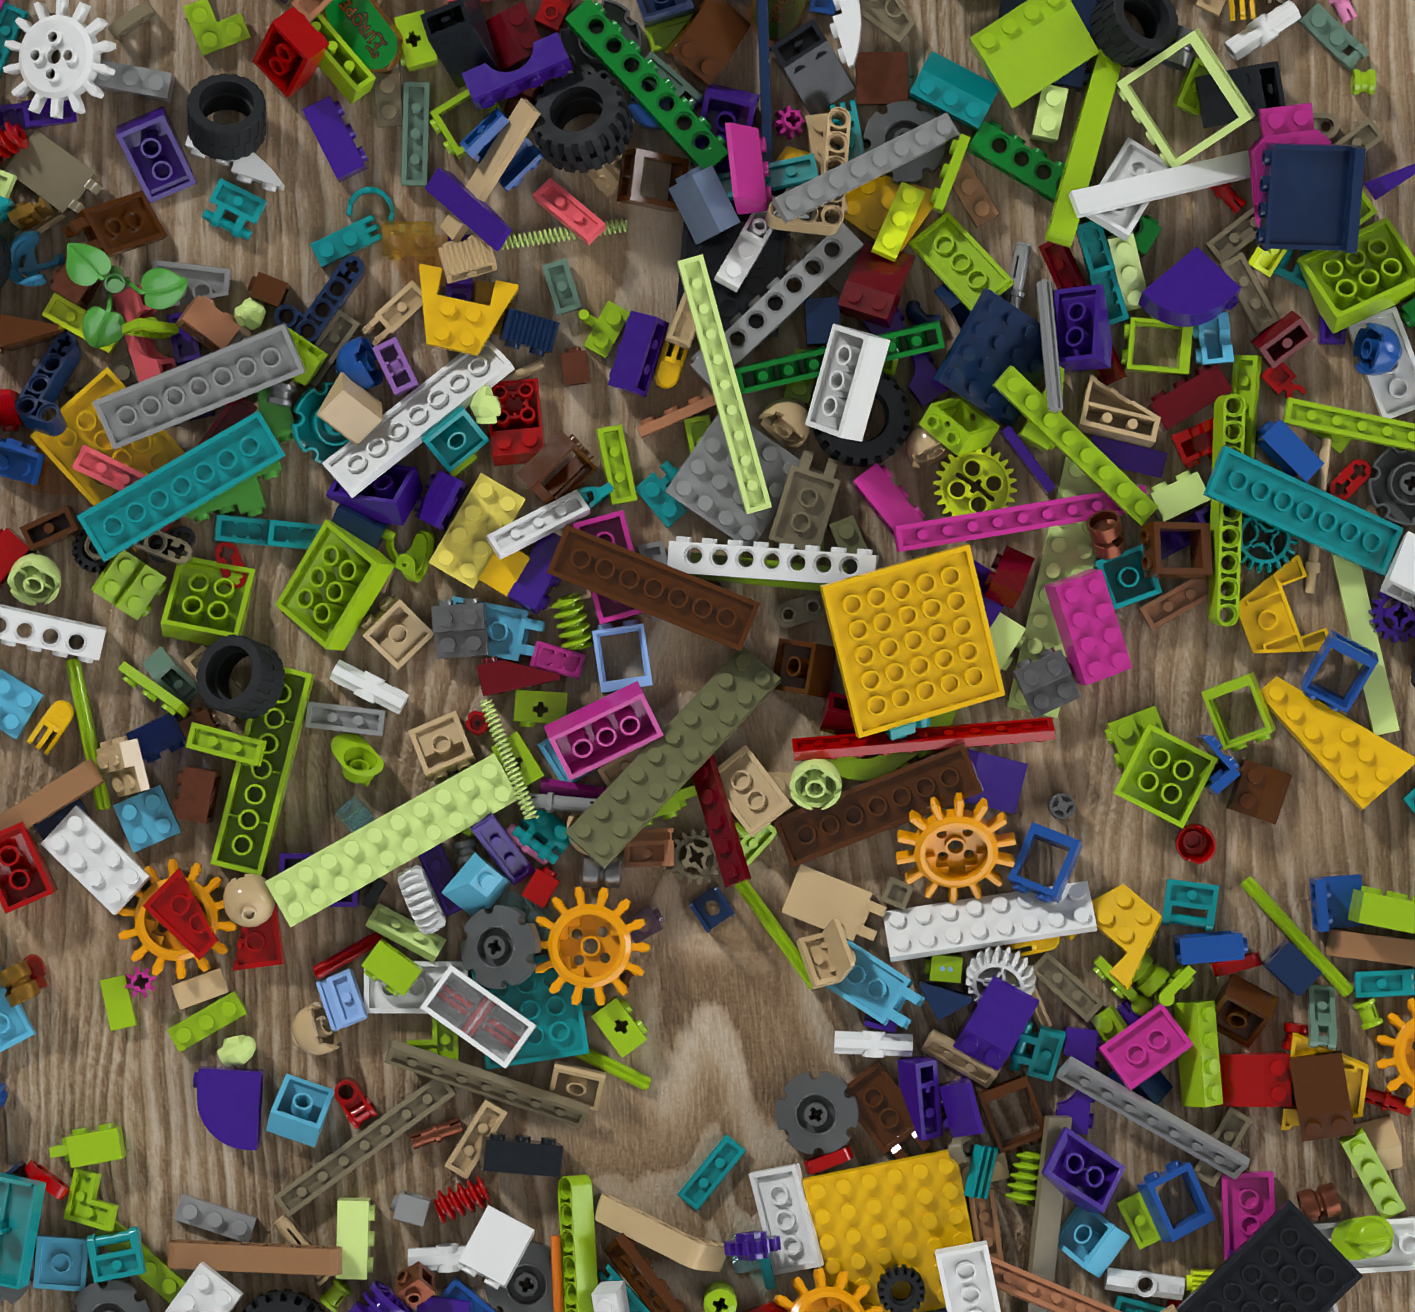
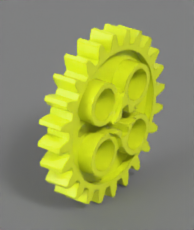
[933,447,1017,516]

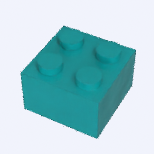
[1093,544,1162,610]

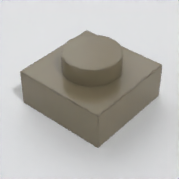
[880,876,914,910]

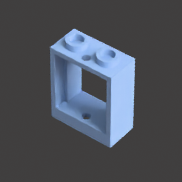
[592,619,653,693]

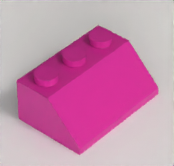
[725,123,772,215]
[851,463,926,536]

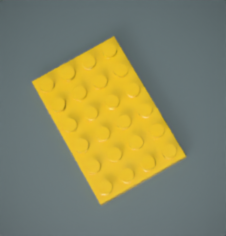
[30,367,186,552]

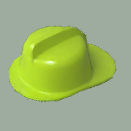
[331,733,384,787]
[1331,1215,1394,1260]

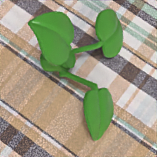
[66,243,188,348]

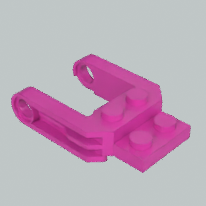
[1248,103,1331,228]

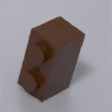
[20,506,82,552]

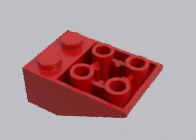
[489,378,545,466]

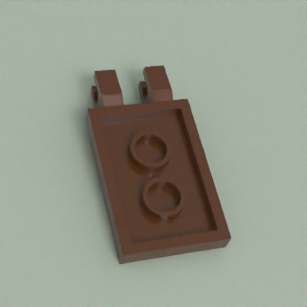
[62,190,167,257]
[846,1061,932,1159]

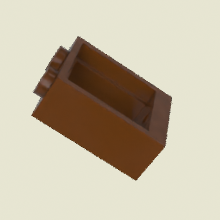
[617,148,689,212]
[516,430,597,505]
[1140,522,1213,579]
[976,1073,1044,1155]

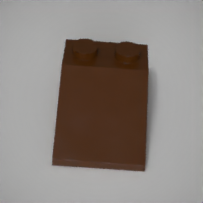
[664,0,751,86]
[0,314,68,354]
[1289,1050,1355,1142]

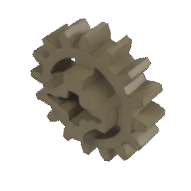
[671,829,719,885]

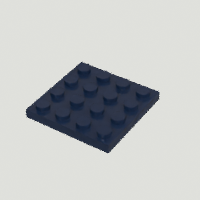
[934,288,1044,428]

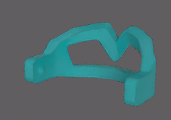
[346,187,396,224]
[578,483,614,509]

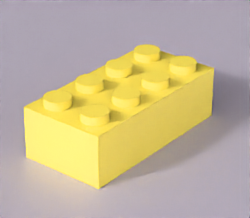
[428,473,527,590]

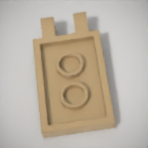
[781,864,887,941]

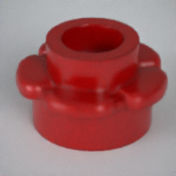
[465,710,491,736]

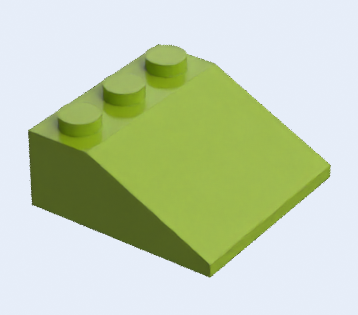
[161,554,256,645]
[1113,723,1218,828]

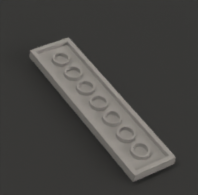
[92,323,306,450]

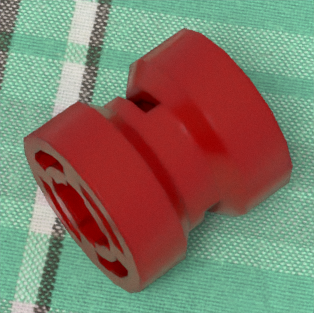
[1282,1022,1309,1050]

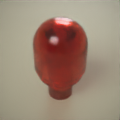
[23,954,48,990]

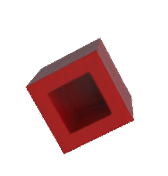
[522,866,561,909]

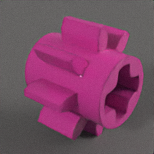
[772,106,806,140]
[125,967,157,998]

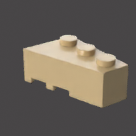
[1076,374,1161,449]

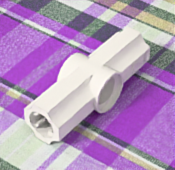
[1224,0,1301,62]
[330,659,409,714]
[834,1029,913,1058]
[408,1243,466,1273]
[1104,1267,1185,1301]

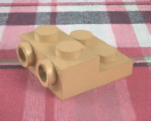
[359,594,435,670]
[408,711,477,783]
[96,736,150,797]

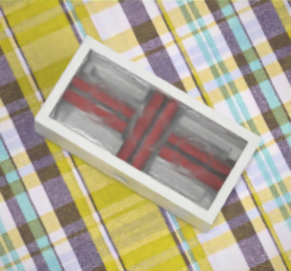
[420,965,537,1069]

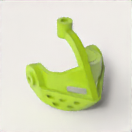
[382,529,435,582]

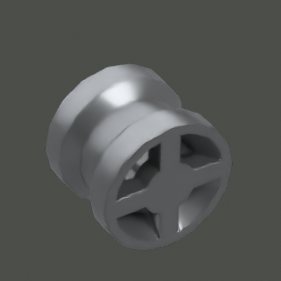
[266,383,296,407]
[1048,793,1075,819]
[452,838,481,864]

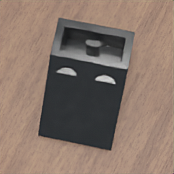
[420,0,502,89]
[769,19,855,115]
[1195,61,1286,129]

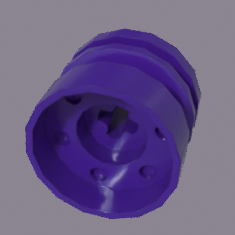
[348,1280,414,1312]

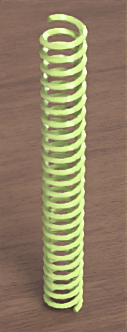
[501,218,627,250]
[480,698,539,820]

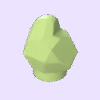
[234,297,266,330]
[470,385,501,424]
[218,1035,256,1067]

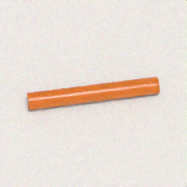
[550,1235,564,1312]

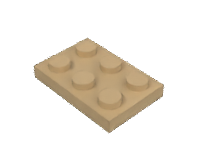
[718,745,793,837]

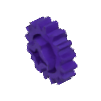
[1368,592,1415,643]
[724,1230,781,1261]

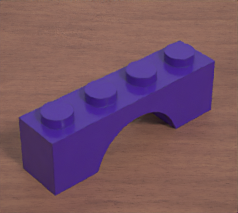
[461,32,573,111]
[863,308,949,408]
[1055,1026,1102,1135]

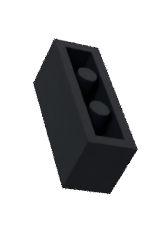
[479,1133,563,1177]

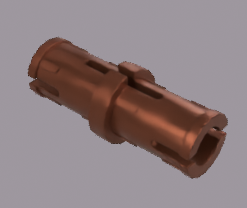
[409,1117,464,1150]

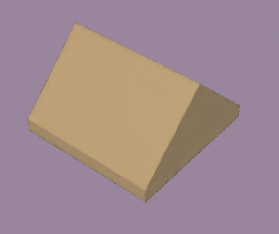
[316,372,383,445]
[549,1060,607,1111]
[1341,1116,1402,1178]

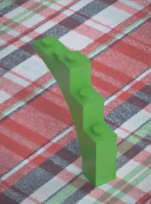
[186,381,297,522]

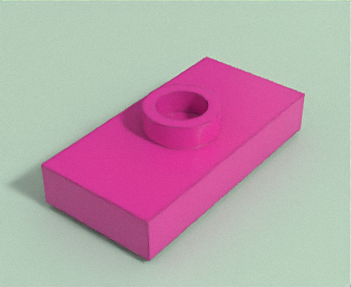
[530,641,586,679]

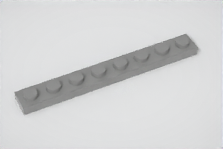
[772,112,960,224]
[1056,1056,1250,1180]

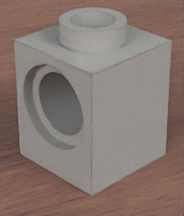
[390,1190,432,1227]

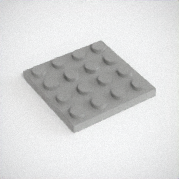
[664,414,799,546]

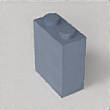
[669,165,740,245]

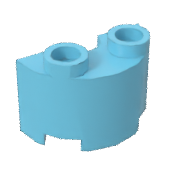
[1192,312,1234,365]

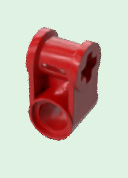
[334,1077,378,1129]

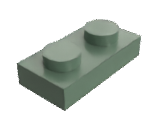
[542,258,582,316]

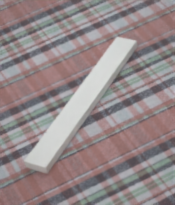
[1068,150,1251,218]

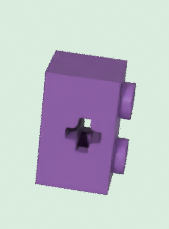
[372,337,420,397]

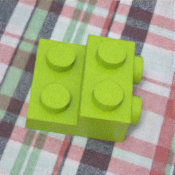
[91,550,167,621]
[1104,705,1165,771]

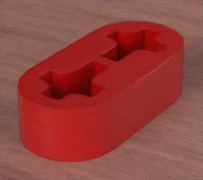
[1327,459,1371,500]
[215,542,247,589]
[1211,951,1262,977]
[803,1145,854,1175]
[23,1160,70,1200]

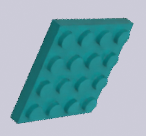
[471,954,590,1070]

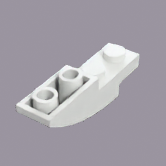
[830,0,862,68]
[185,135,285,192]
[714,195,780,293]

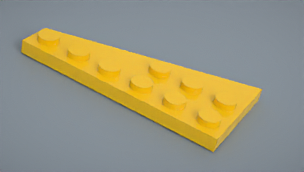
[775,146,934,252]
[1261,676,1415,811]

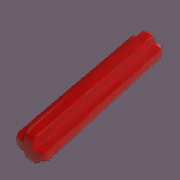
[312,932,384,979]

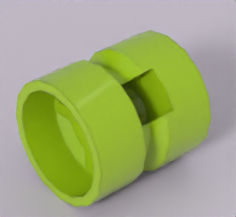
[1132,951,1170,998]

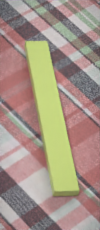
[1330,553,1400,735]

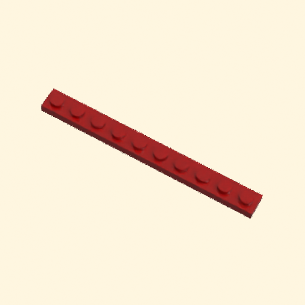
[792,717,1055,761]

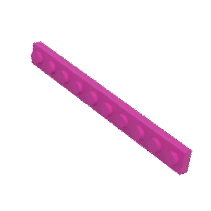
[893,485,1146,552]

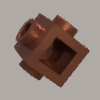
[394,1261,436,1309]

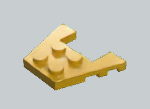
[419,263,519,356]
[1238,555,1334,654]
[1065,884,1163,990]
[1281,1033,1369,1130]

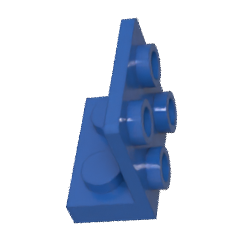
[0,437,45,485]
[1196,734,1241,795]
[1309,874,1365,932]

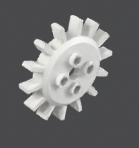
[3,0,117,119]

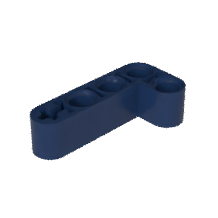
[274,256,366,344]
[15,332,82,436]

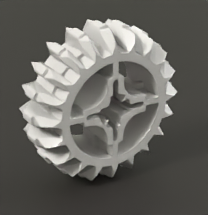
[397,865,446,935]
[965,945,1036,1001]

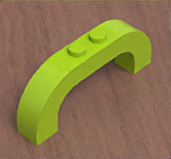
[825,710,956,781]

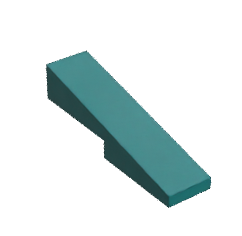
[1076,221,1130,325]
[213,514,322,550]

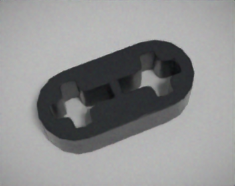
[149,526,196,563]

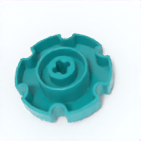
[291,381,349,463]

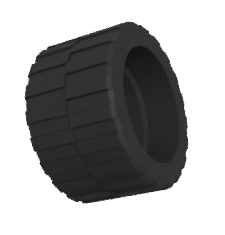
[1090,0,1179,68]
[187,73,266,161]
[196,634,285,720]

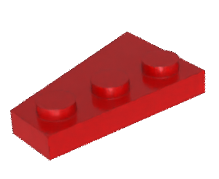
[143,868,219,960]
[232,903,285,971]

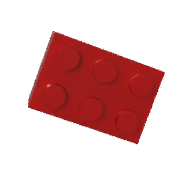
[252,6,330,98]

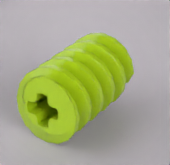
[551,593,594,650]
[1005,1149,1041,1207]
[704,1281,737,1312]

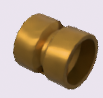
[0,960,41,1007]

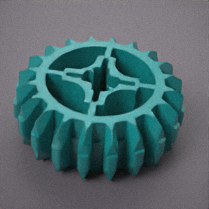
[1227,514,1298,573]

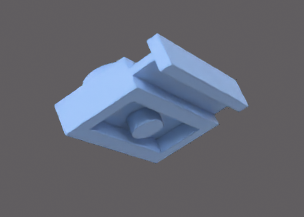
[316,969,369,1032]

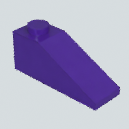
[897,1055,943,1141]

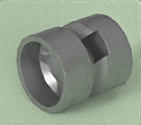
[1159,25,1195,71]
[583,855,621,889]

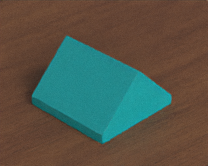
[422,406,490,473]

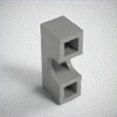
[93,60,176,104]

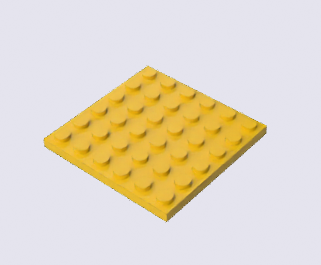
[820,544,1005,738]
[802,1149,974,1312]

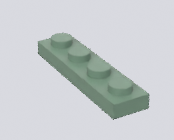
[401,81,430,187]

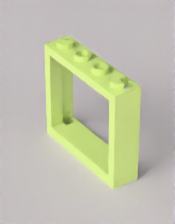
[1117,28,1255,168]

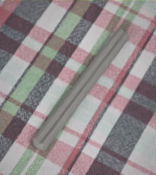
[1036,279,1063,413]

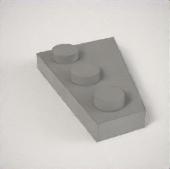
[152,260,232,307]

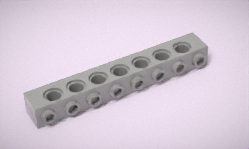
[690,222,863,388]

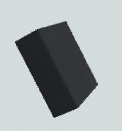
[362,878,388,909]

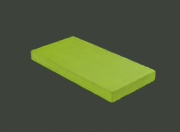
[908,211,1014,312]

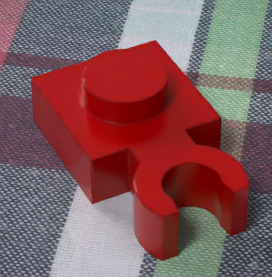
[1260,362,1306,399]

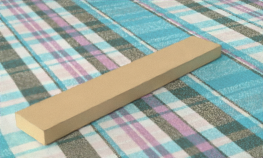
[440,98,541,243]

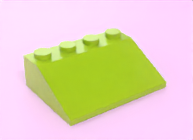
[969,0,1099,109]
[1297,217,1415,334]
[275,519,395,651]

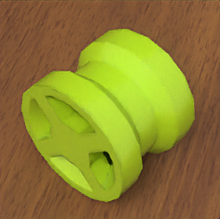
[1351,69,1376,95]

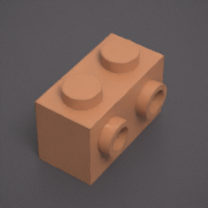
[175,295,241,352]

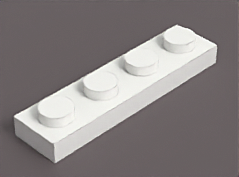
[487,489,590,560]

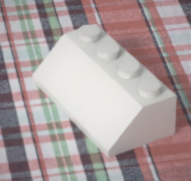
[805,324,890,442]

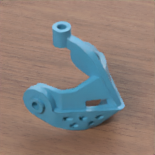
[9,231,66,287]

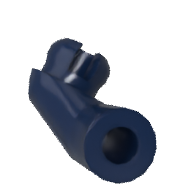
[905,300,940,326]

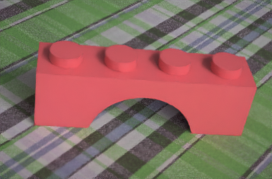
[113,285,177,382]

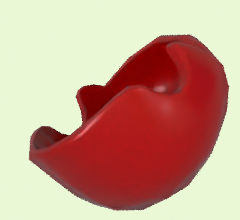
[1175,823,1216,865]

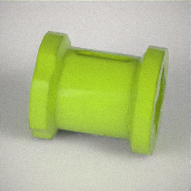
[1352,997,1383,1030]
[319,1277,353,1312]

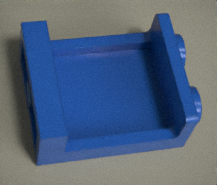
[460,107,543,191]

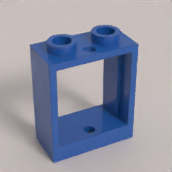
[1255,419,1325,482]
[1300,630,1379,713]
[1008,822,1083,904]
[1173,930,1248,965]
[1137,1160,1216,1242]

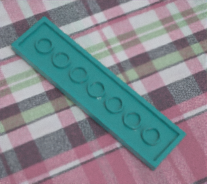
[76,410,285,562]
[1203,446,1404,576]

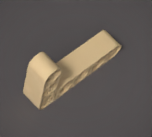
[765,107,851,236]
[594,1193,727,1272]

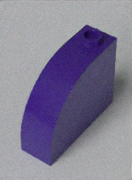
[1138,247,1241,327]
[193,1066,264,1150]

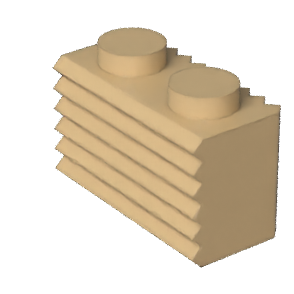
[438,234,497,284]

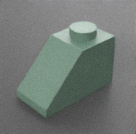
[142,646,199,705]

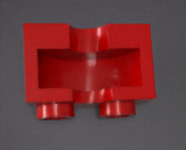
[1170,417,1214,469]

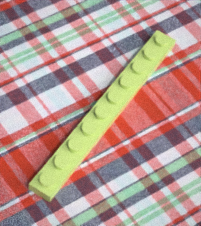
[677,254,772,514]

